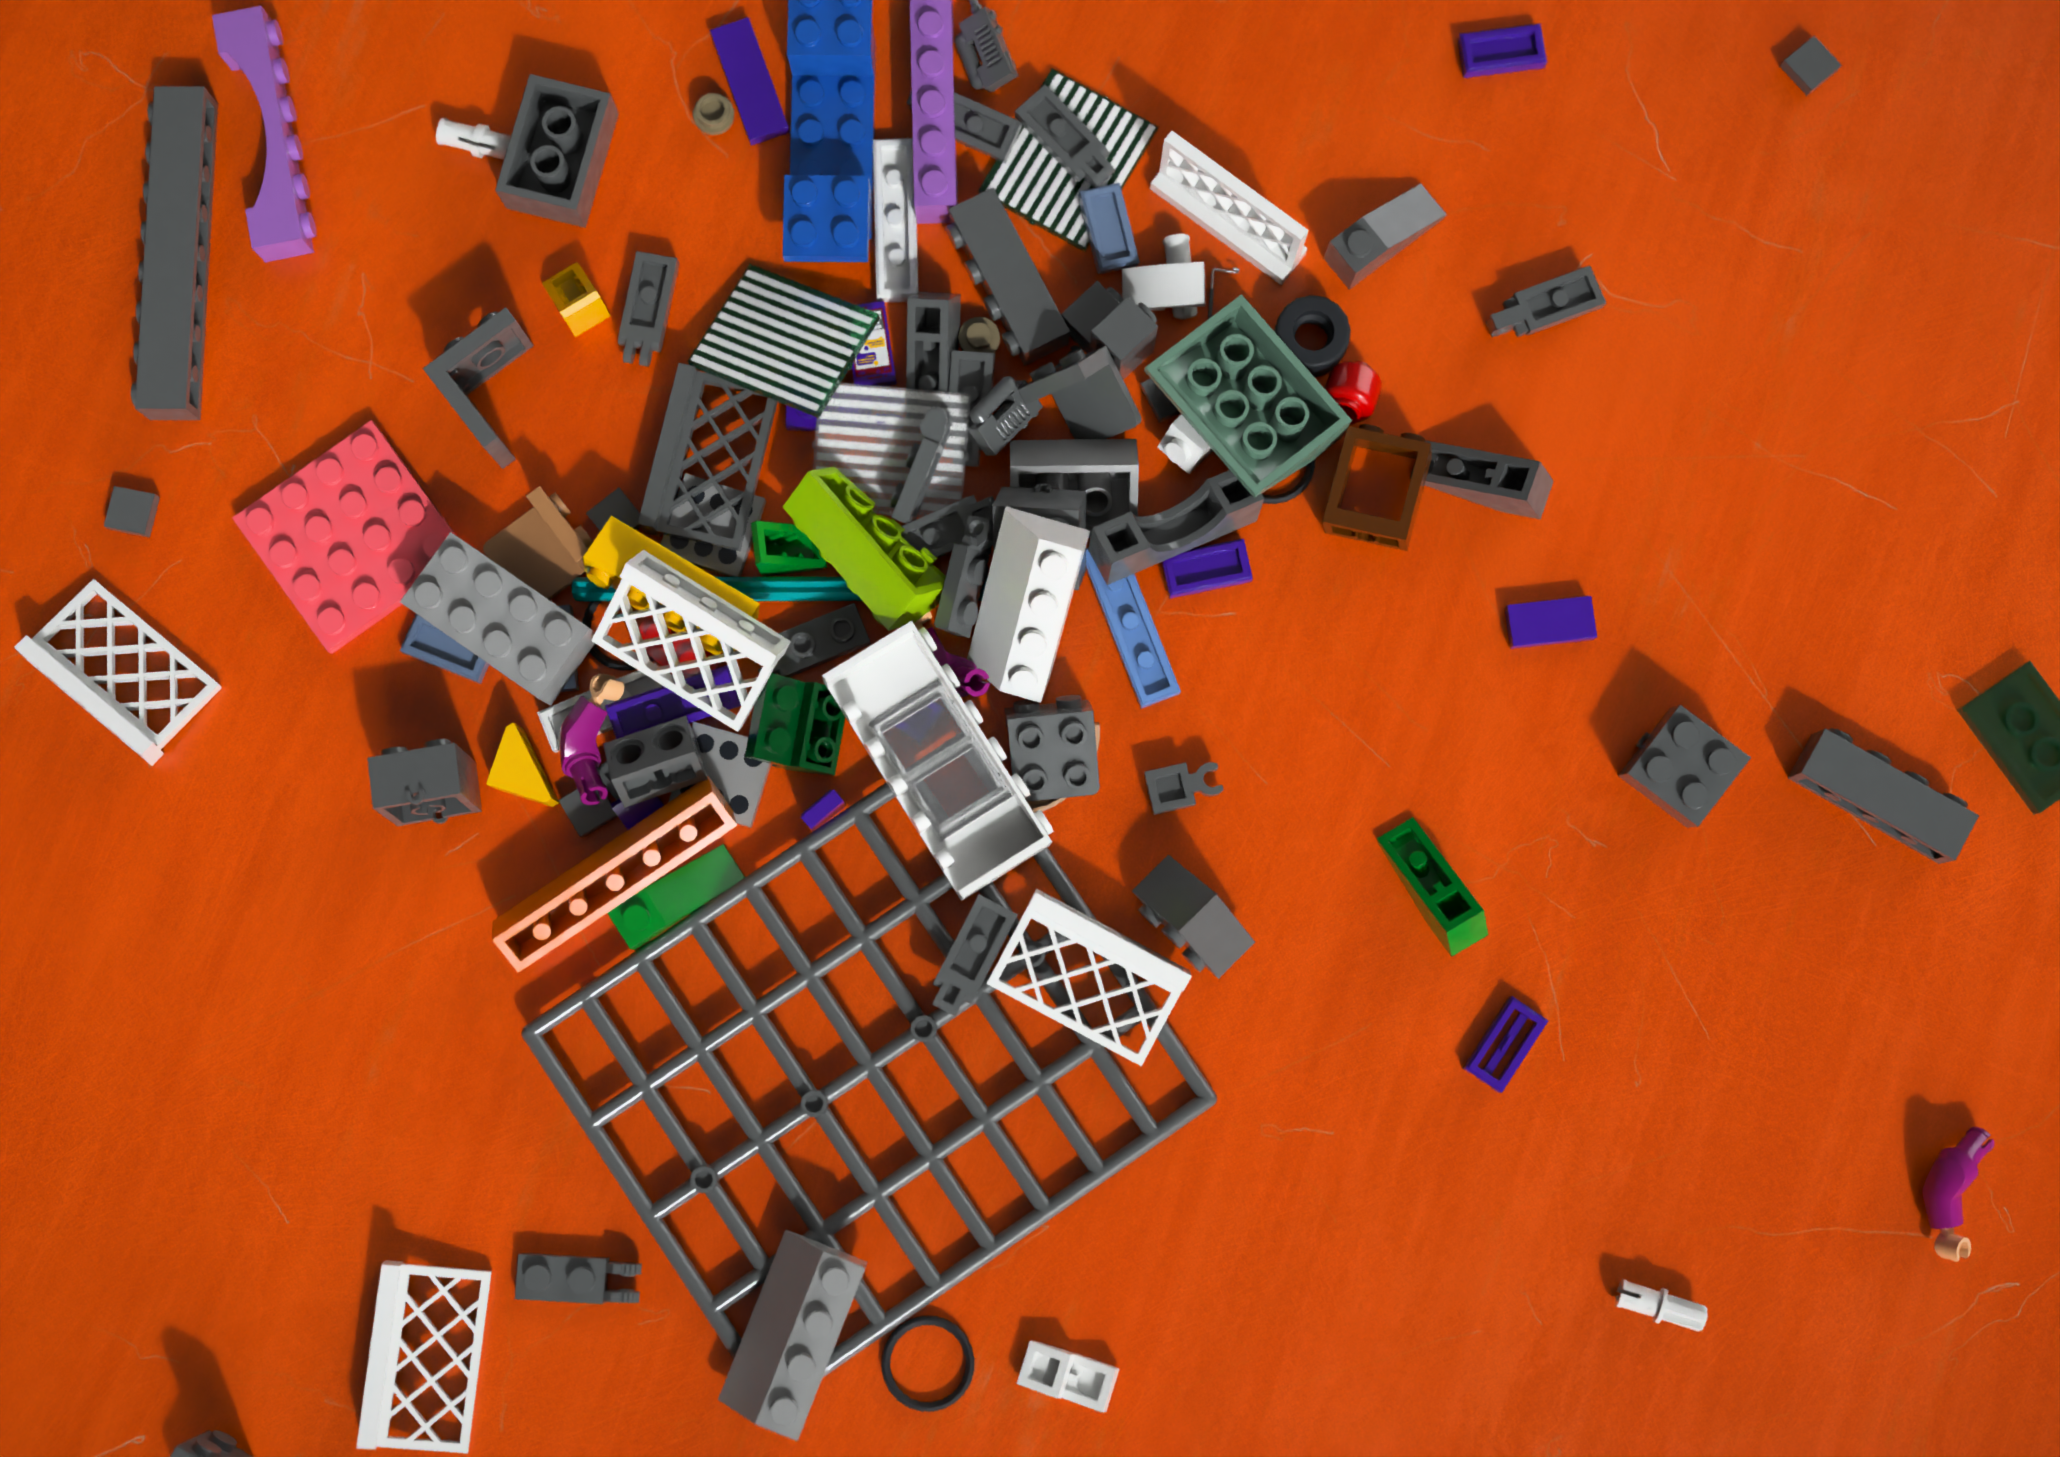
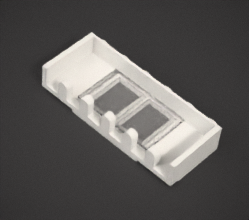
[822,621,1054,901]

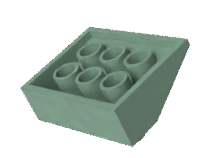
[1144,294,1352,498]

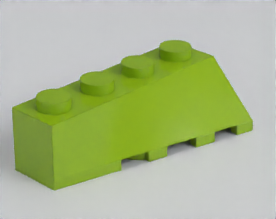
[783,467,946,631]

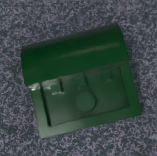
[745,673,846,775]

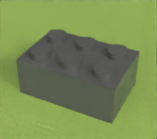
[495,74,619,228]

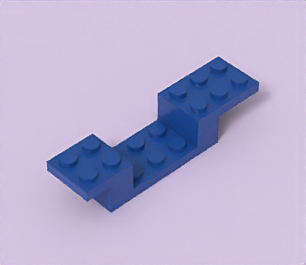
[782,0,876,262]

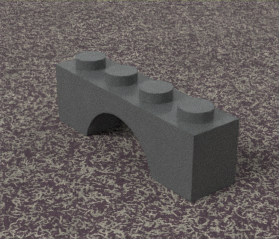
[1088,470,1264,585]

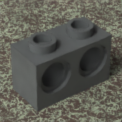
[604,716,707,807]

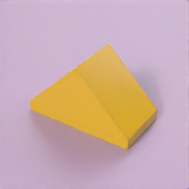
[542,262,611,337]
[486,723,560,807]

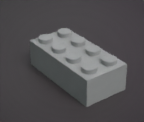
[400,532,595,706]

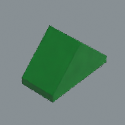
[751,521,827,577]

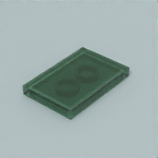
[1957,661,2060,815]

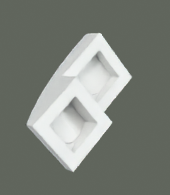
[1122,262,1205,311]
[1017,1340,1120,1413]

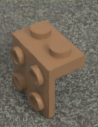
[483,486,593,600]

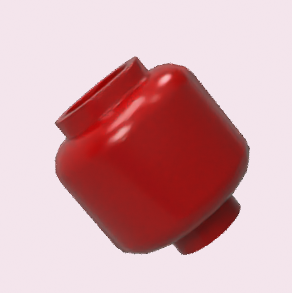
[1324,361,1382,425]

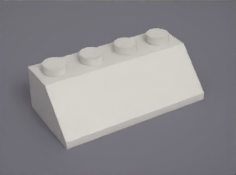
[967,506,1090,703]

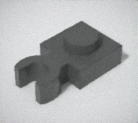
[1144,762,1224,815]

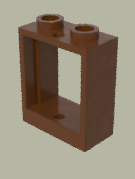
[1322,424,1432,551]

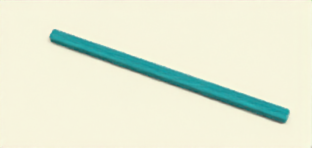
[572,576,988,601]

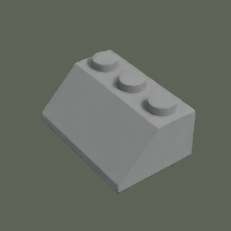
[1010,439,1139,538]

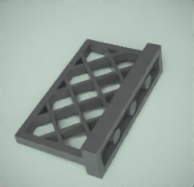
[638,363,779,552]

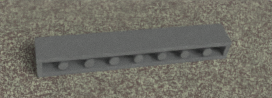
[131,86,218,420]

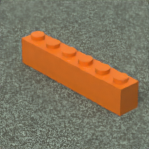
[492,776,737,973]

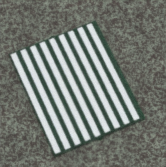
[978,69,1158,252]
[688,264,880,418]

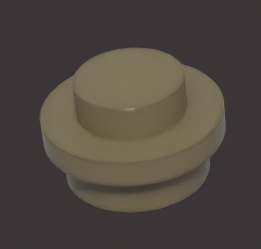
[693,93,735,135]
[958,317,1000,353]

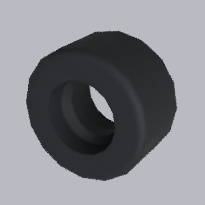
[1274,295,1351,377]

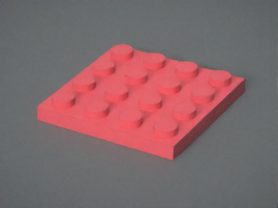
[232,420,457,654]

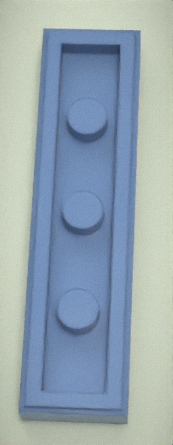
[1086,548,1181,709]

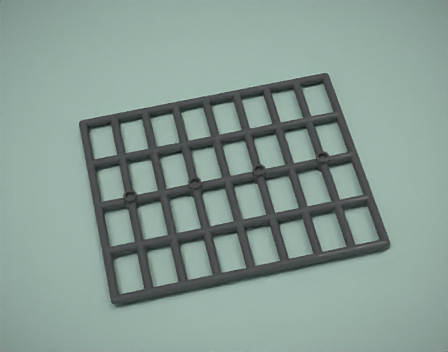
[521,732,1217,1377]

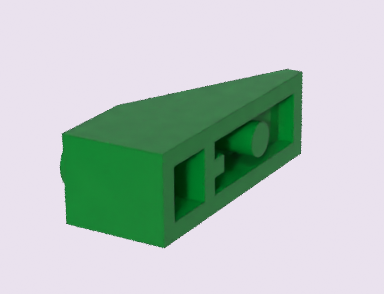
[1377,817,1488,957]
[607,844,745,951]

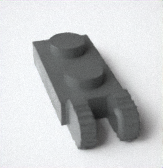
[890,406,954,523]
[515,1253,642,1304]

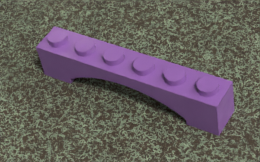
[910,0,958,224]
[212,6,317,262]

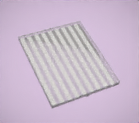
[812,382,971,518]

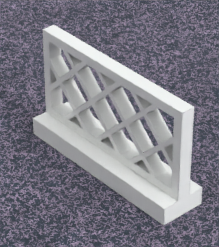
[1150,130,1309,285]
[591,550,791,732]
[14,579,222,766]
[986,888,1192,1066]
[357,1260,492,1453]

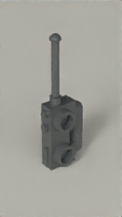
[954,0,1019,92]
[968,345,1081,456]

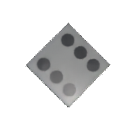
[660,473,766,577]
[669,722,771,828]

